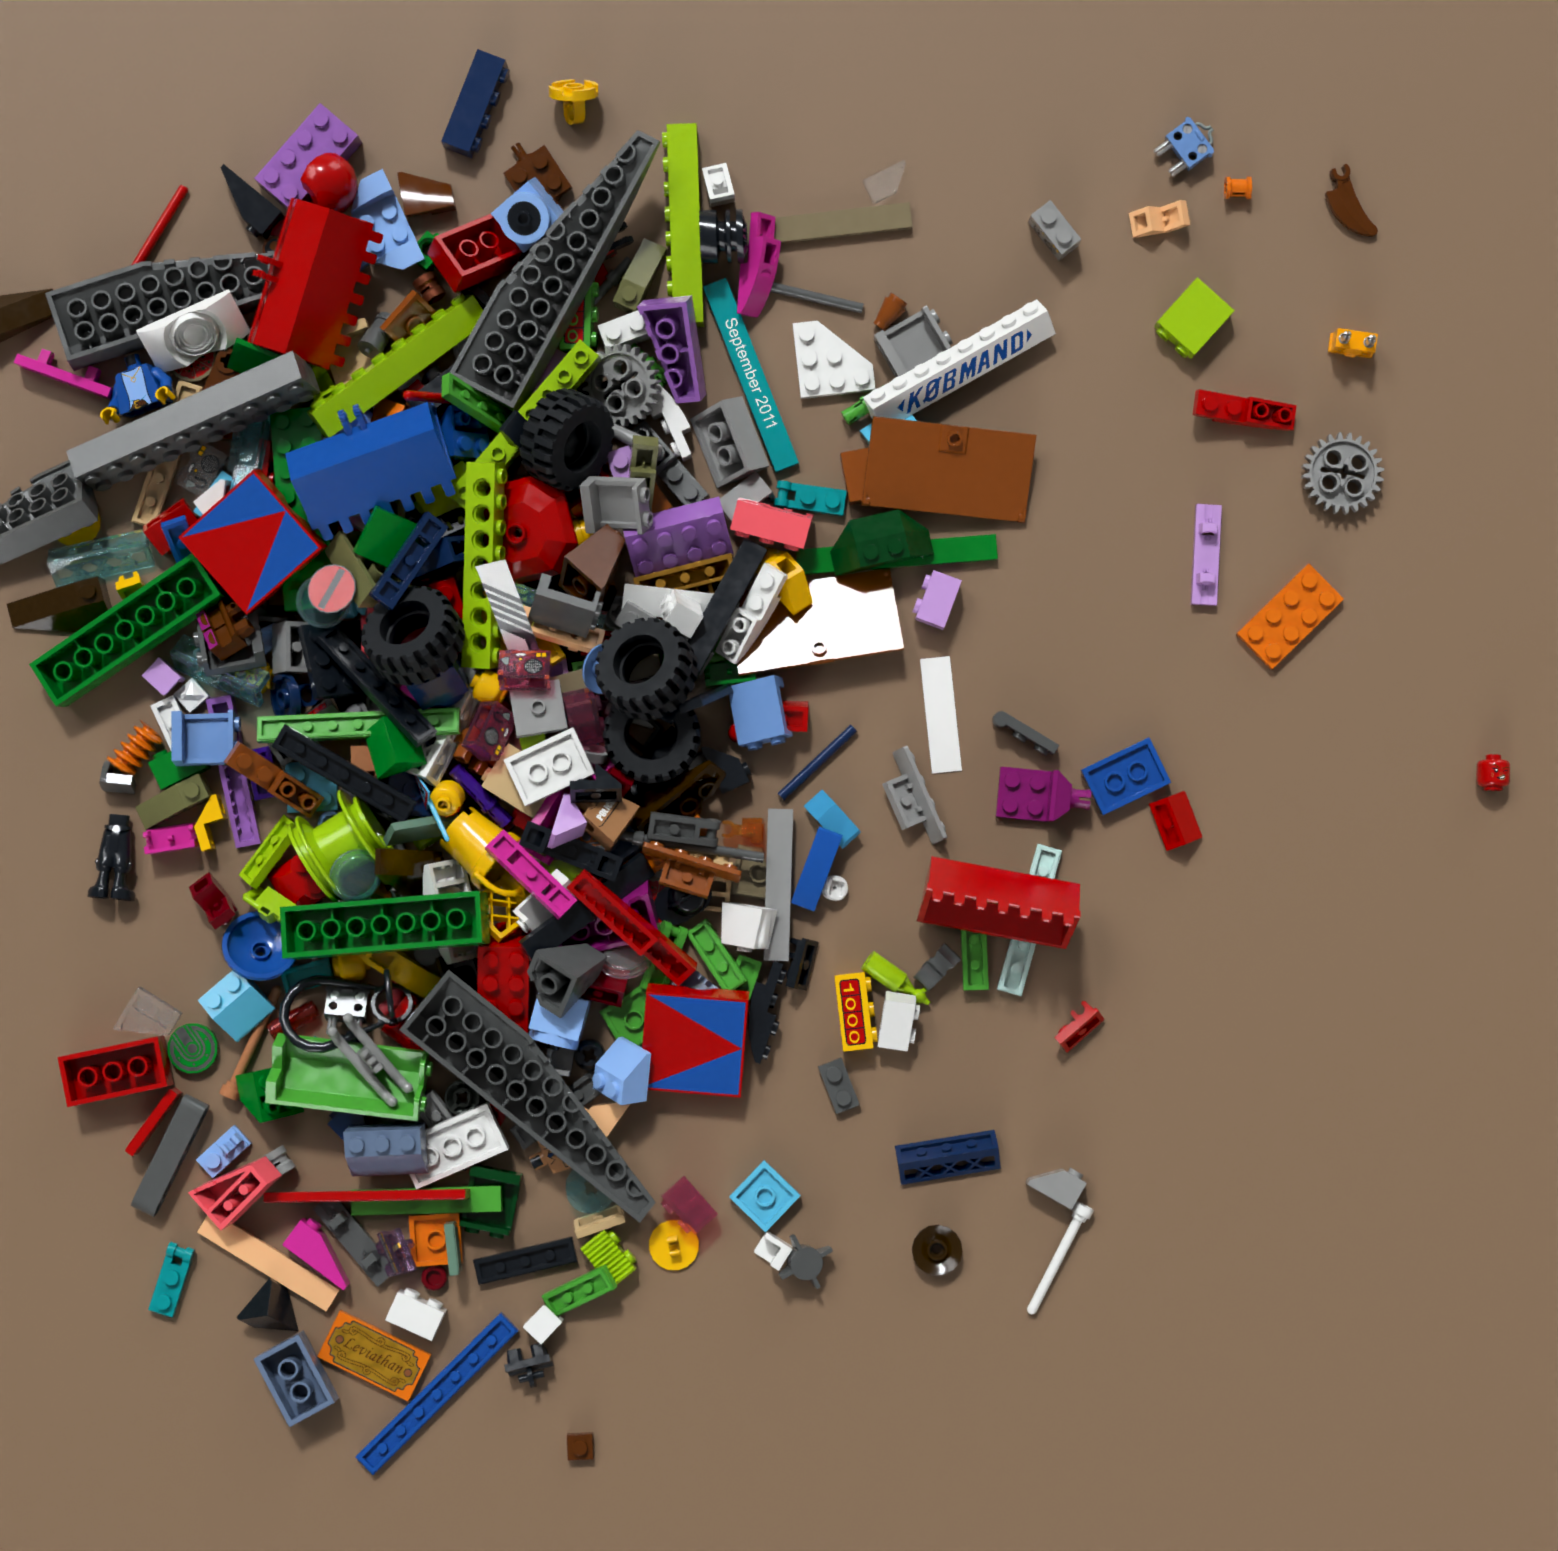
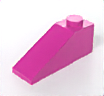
[282,1217,350,1290]

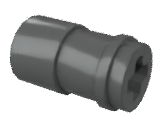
[358,312,391,358]

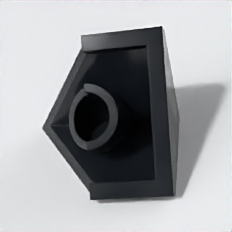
[237,1278,299,1331]

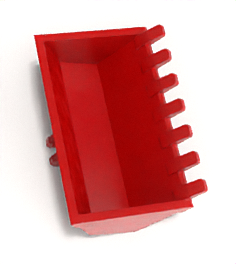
[247,198,383,370]
[917,856,1081,949]

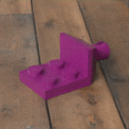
[995,767,1091,822]

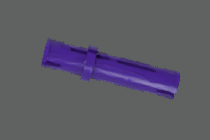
[448,763,513,828]

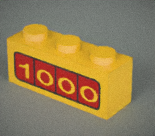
[834,972,878,1052]

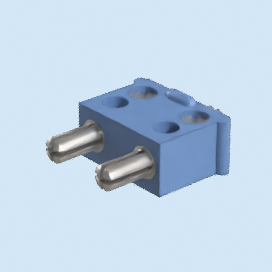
[1154,117,1214,177]

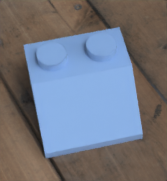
[592,1037,651,1105]

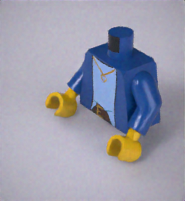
[100,354,176,425]

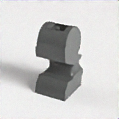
[913,942,961,991]

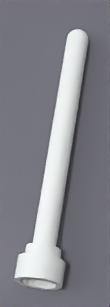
[1027,1201,1094,1315]

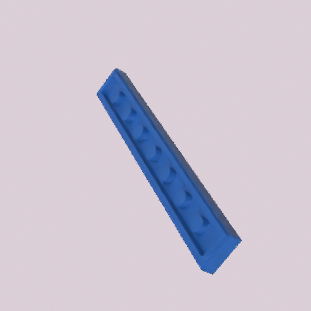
[356,1312,519,1475]

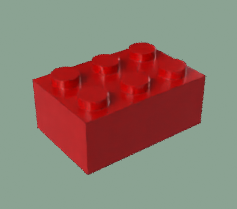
[427,214,522,293]

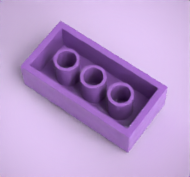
[254,103,362,209]
[623,496,734,577]

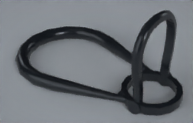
[279,969,413,1053]

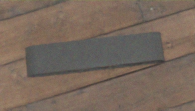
[131,1094,210,1217]

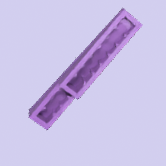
[206,693,262,848]

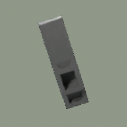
[632,420,710,505]

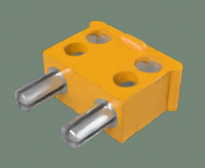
[1328,328,1378,358]

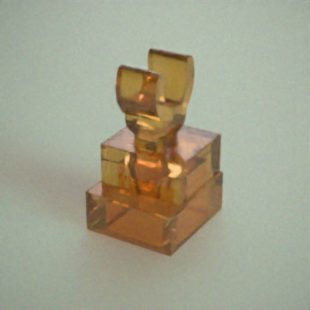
[722,818,764,844]

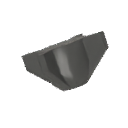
[778,1234,833,1289]

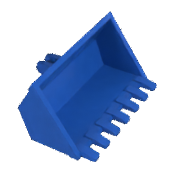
[285,402,456,541]

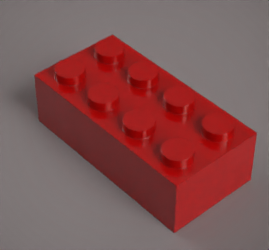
[477,936,529,1033]
[57,1035,174,1107]

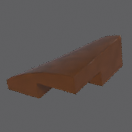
[397,172,456,218]

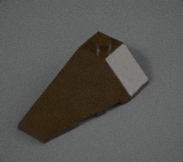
[0,289,53,343]
[7,576,112,632]
[633,760,727,834]
[375,848,444,897]

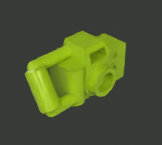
[243,886,297,924]

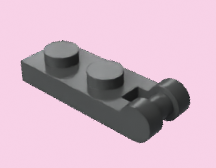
[992,711,1059,756]
[647,812,721,847]

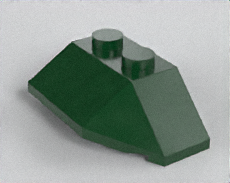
[830,509,934,576]

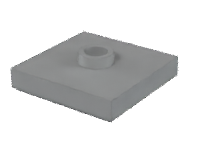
[509,679,568,738]

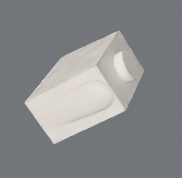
[721,902,777,952]

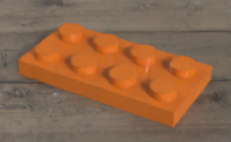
[1236,563,1344,670]

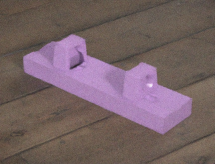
[1190,504,1222,606]

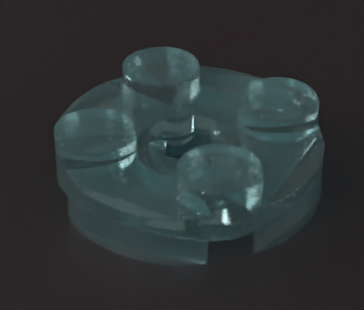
[566,1170,612,1213]

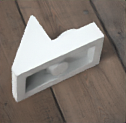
[702,163,735,207]

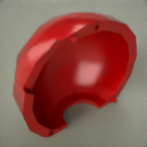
[300,153,358,213]

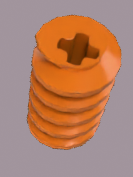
[107,720,163,775]

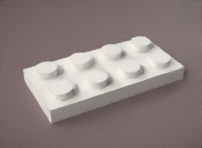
[409,1102,510,1189]

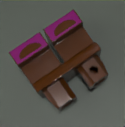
[195,600,255,661]

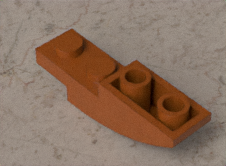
[224,741,324,818]

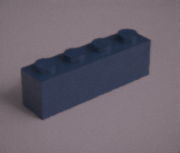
[441,49,510,158]

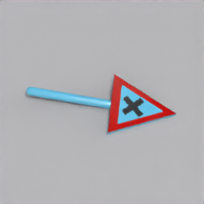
[414,775,450,842]

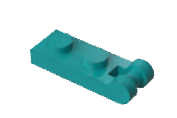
[774,480,847,516]
[148,1242,195,1317]

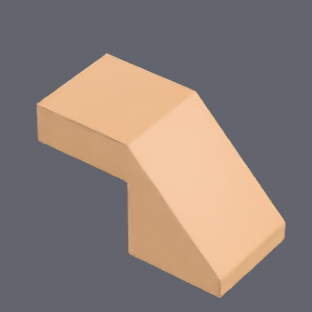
[1129,200,1190,238]

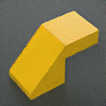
[194,794,228,852]

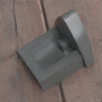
[99,761,137,794]

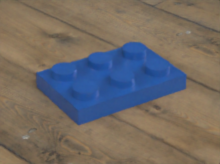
[1080,737,1171,815]

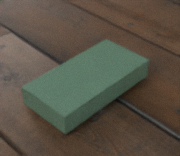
[444,1221,462,1276]

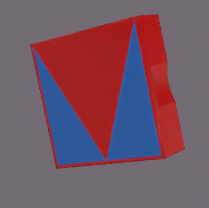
[178,469,328,615]
[642,983,750,1098]

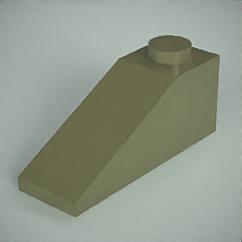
[613,238,667,313]
[135,774,214,830]

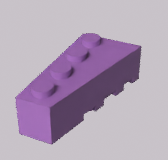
[637,295,706,404]

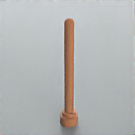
[219,985,282,1101]

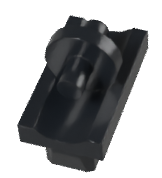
[504,1343,554,1388]

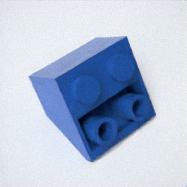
[440,405,490,463]

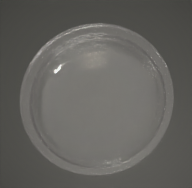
[600,945,651,979]

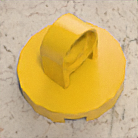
[549,79,599,125]

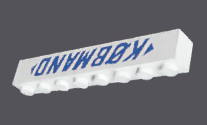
[863,299,1056,420]

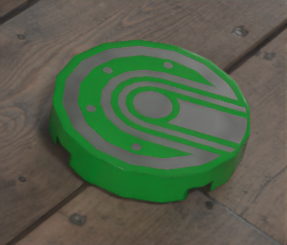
[168,1023,219,1073]

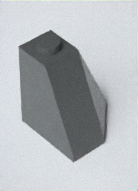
[527,943,607,1018]

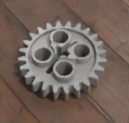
[582,344,661,426]
[1301,432,1384,515]

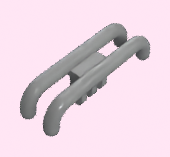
[327,1013,413,1107]

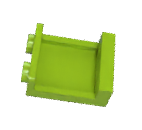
[1154,277,1235,359]

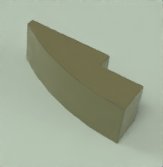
[628,435,659,511]

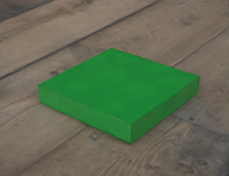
[353,505,417,567]

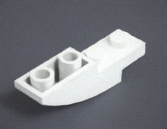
[634,371,692,462]
[715,563,788,664]

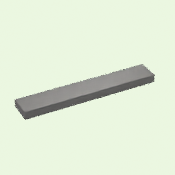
[763,808,793,961]

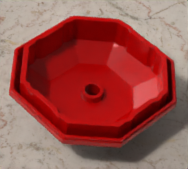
[483,476,578,586]

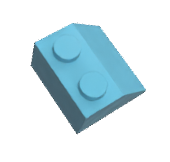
[198,970,276,1042]

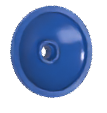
[222,911,296,981]

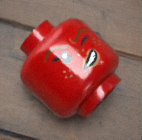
[1476,754,1510,791]

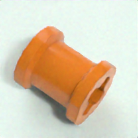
[1224,176,1252,199]

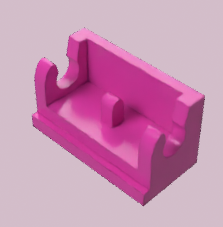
[143,822,200,855]

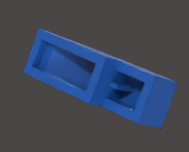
[791,826,843,911]

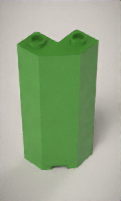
[265,1033,433,1121]

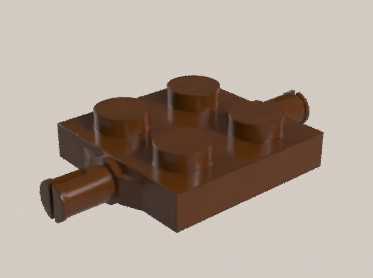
[503,143,573,211]

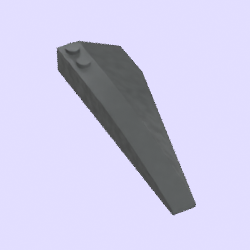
[0,460,98,564]

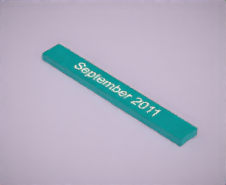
[703,278,799,473]

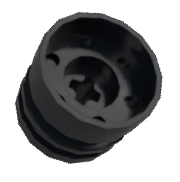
[699,209,748,264]

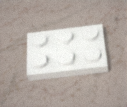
[504,727,595,806]

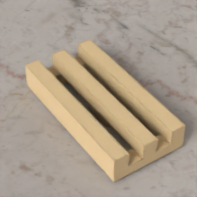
[574,1205,626,1239]

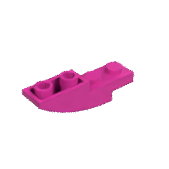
[737,212,781,318]

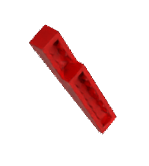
[566,869,697,987]

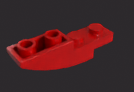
[1192,389,1297,431]

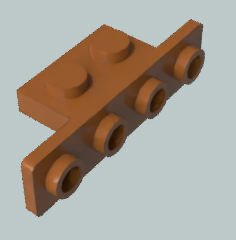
[642,841,742,899]

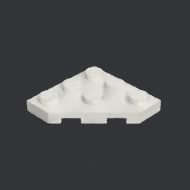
[793,321,876,399]

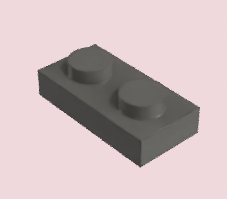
[818,1057,860,1114]

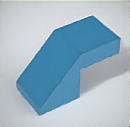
[804,790,861,849]

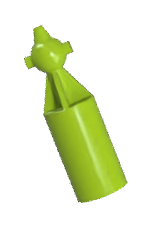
[861,951,930,1005]

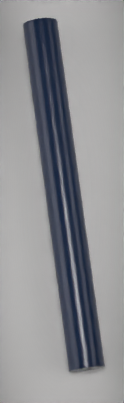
[778,724,857,800]

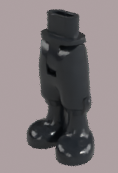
[87,814,136,901]

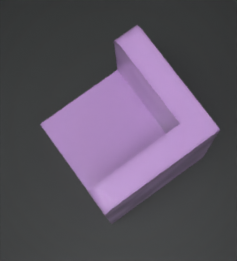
[142,657,185,695]

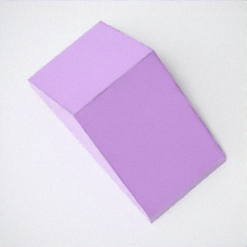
[547,793,587,849]

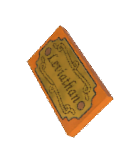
[317,1310,432,1401]

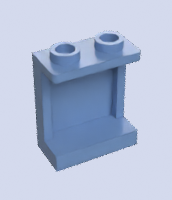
[729,675,793,751]
[171,710,241,766]

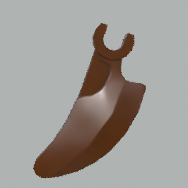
[1325,164,1378,237]

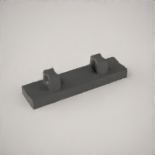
[313,1202,398,1287]

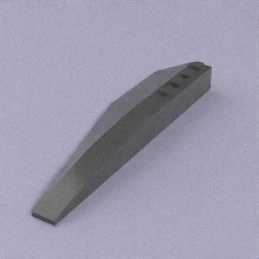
[450,130,660,411]
[45,251,274,371]
[399,970,656,1223]

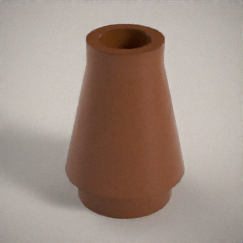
[873,293,907,331]

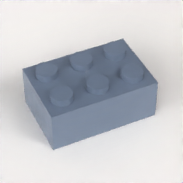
[253,1330,339,1427]

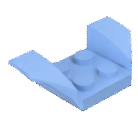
[351,169,425,270]

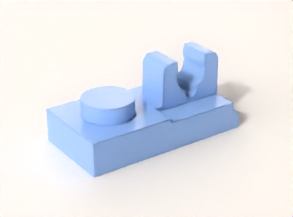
[196,1125,252,1178]

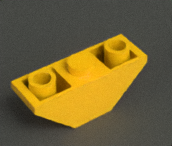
[756,547,813,616]

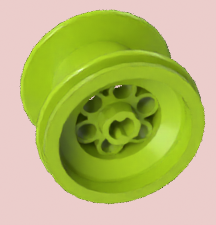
[287,790,394,902]

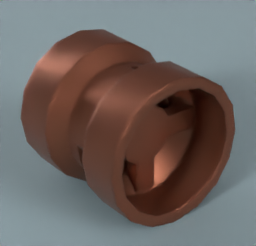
[412,271,446,305]

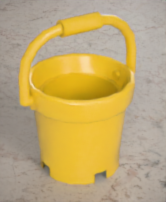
[440,807,532,897]

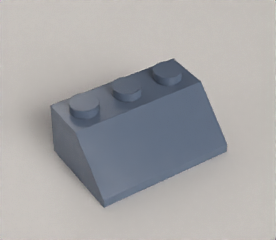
[343,1122,428,1177]

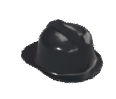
[654,887,712,925]

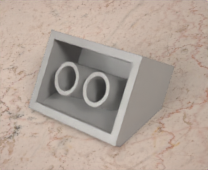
[690,396,770,488]

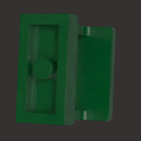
[459,1164,523,1239]

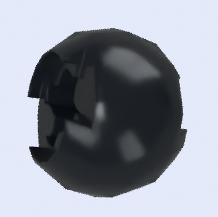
[574,1039,606,1071]

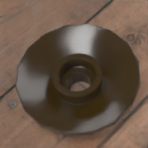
[912,1224,963,1276]

